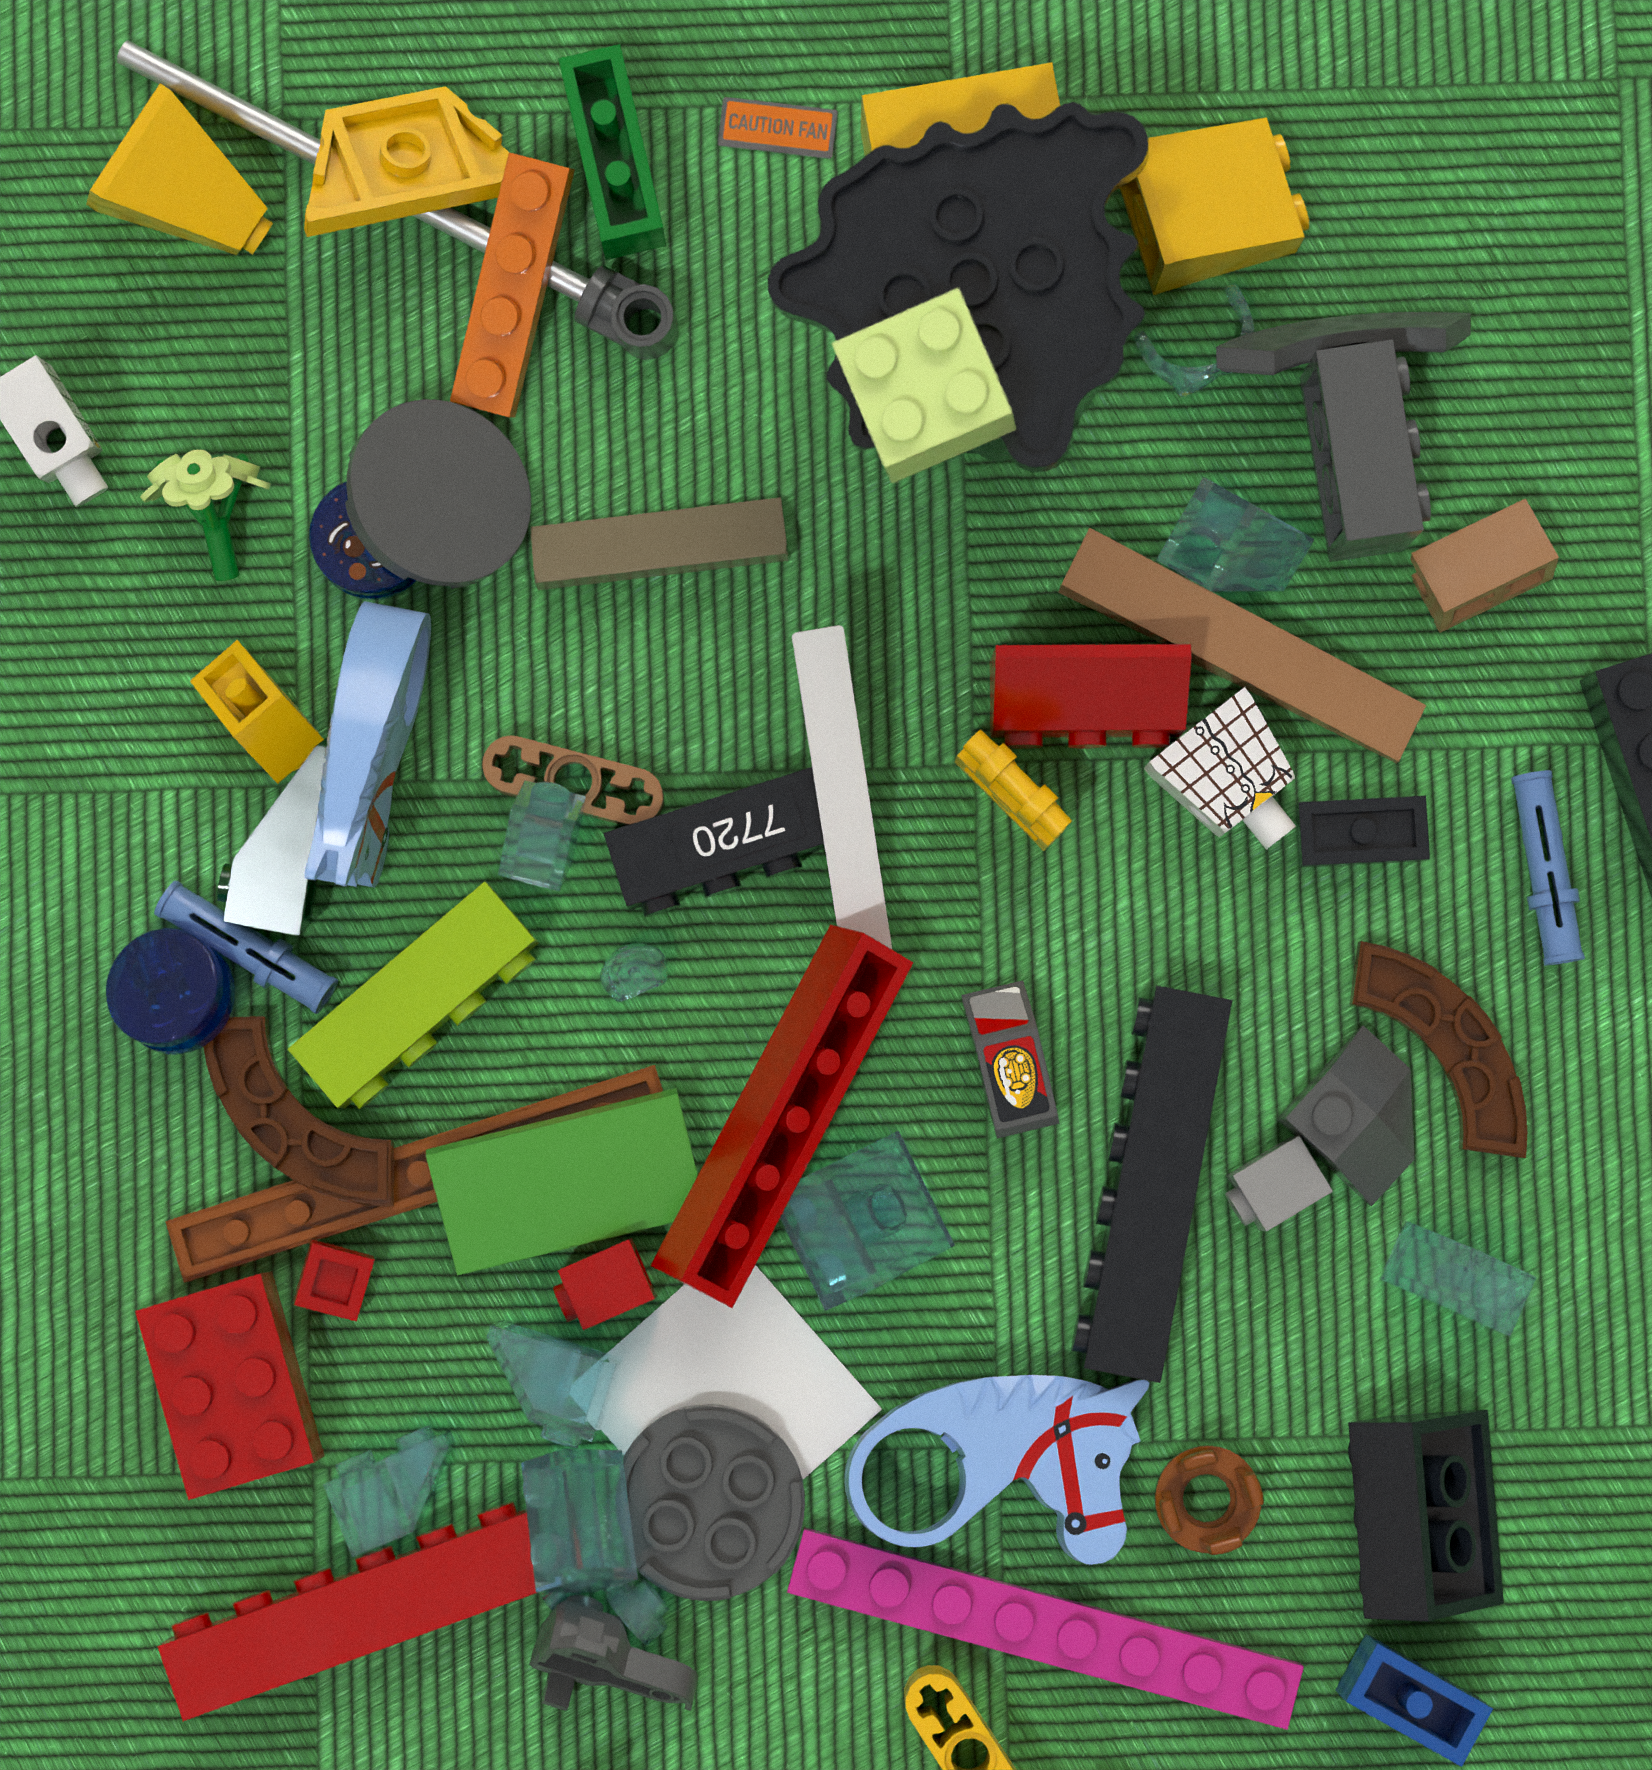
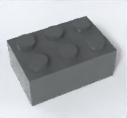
[1300,339,1431,562]

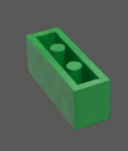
[558,44,667,260]

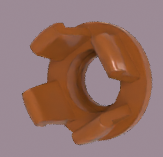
[1155,1445,1264,1555]

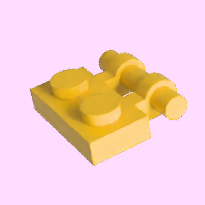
[955,729,1073,851]

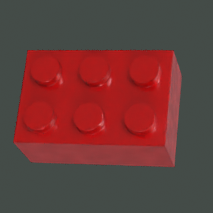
[135,1271,325,1500]

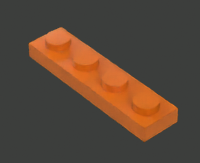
[450,152,575,418]

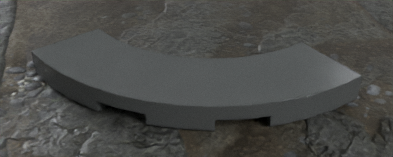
[1216,312,1471,375]

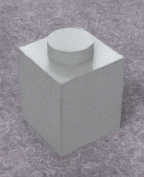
[1225,1136,1333,1232]

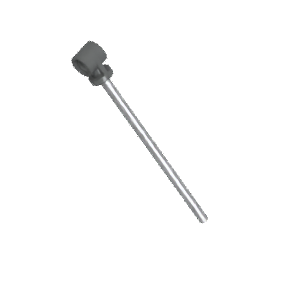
[117,40,679,360]

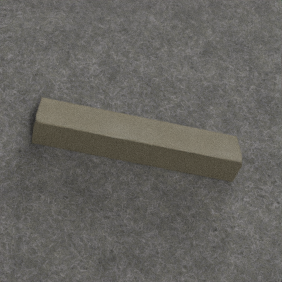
[530,497,788,590]

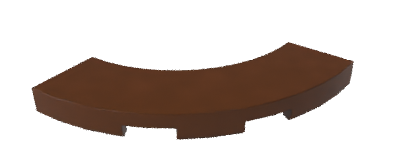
[1349,941,1528,1158]
[201,1016,394,1207]

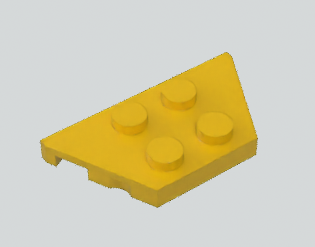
[304,86,509,237]

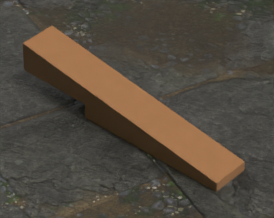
[1058,527,1426,763]

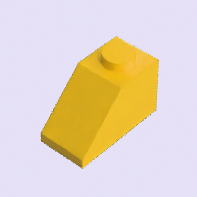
[190,640,324,784]

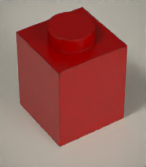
[553,1238,658,1330]

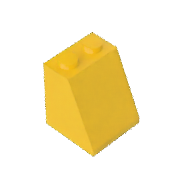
[1120,117,1309,295]

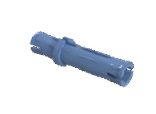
[1511,770,1585,966]
[154,880,338,1014]

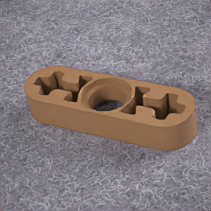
[482,736,664,826]

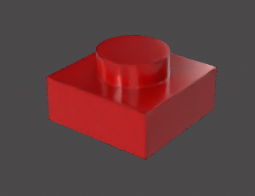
[293,1239,375,1322]

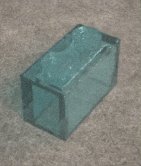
[521,1448,638,1593]

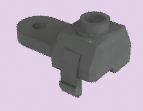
[529,1595,698,1711]

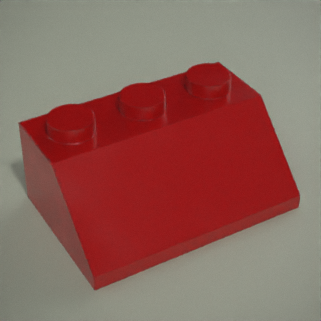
[990,644,1191,749]

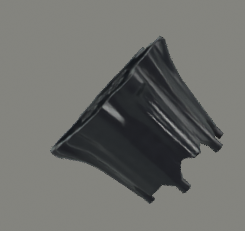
[768,102,1149,472]

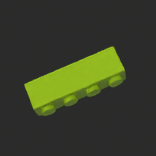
[288,881,539,1110]

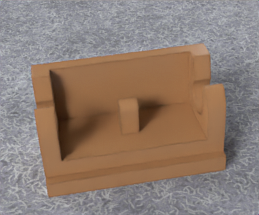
[1410,499,1559,633]

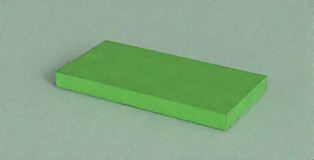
[426,1088,698,1276]

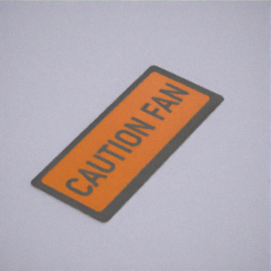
[718,97,838,159]

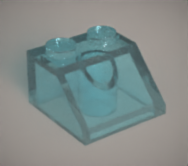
[780,1131,955,1311]
[487,1320,624,1448]

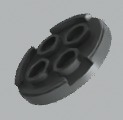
[345,399,531,589]
[611,1404,805,1601]

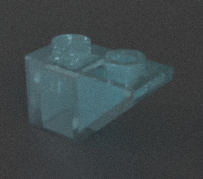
[1156,477,1314,592]
[323,1425,455,1557]

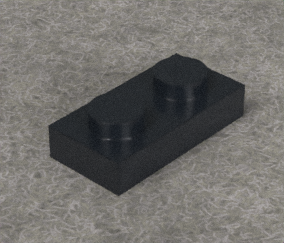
[1295,796,1430,868]

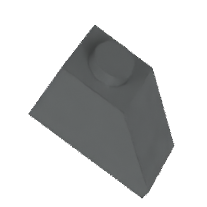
[1276,1026,1415,1206]

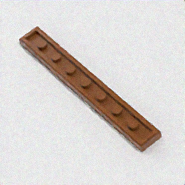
[165,1065,664,1283]

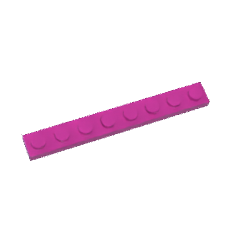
[787,1527,1304,1730]

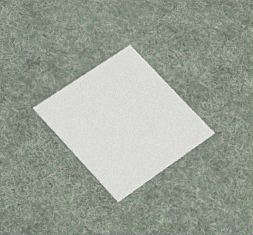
[566,1265,882,1479]

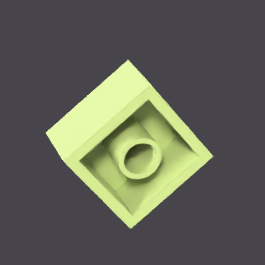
[832,288,1017,483]

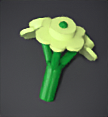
[140,450,271,581]

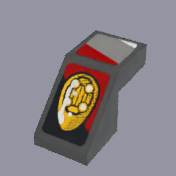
[961,980,1059,1139]

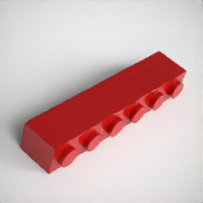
[650,924,913,1308]
[157,1501,558,1721]

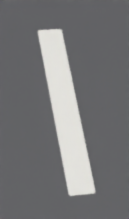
[792,625,892,949]

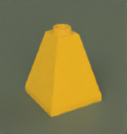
[86,83,273,255]

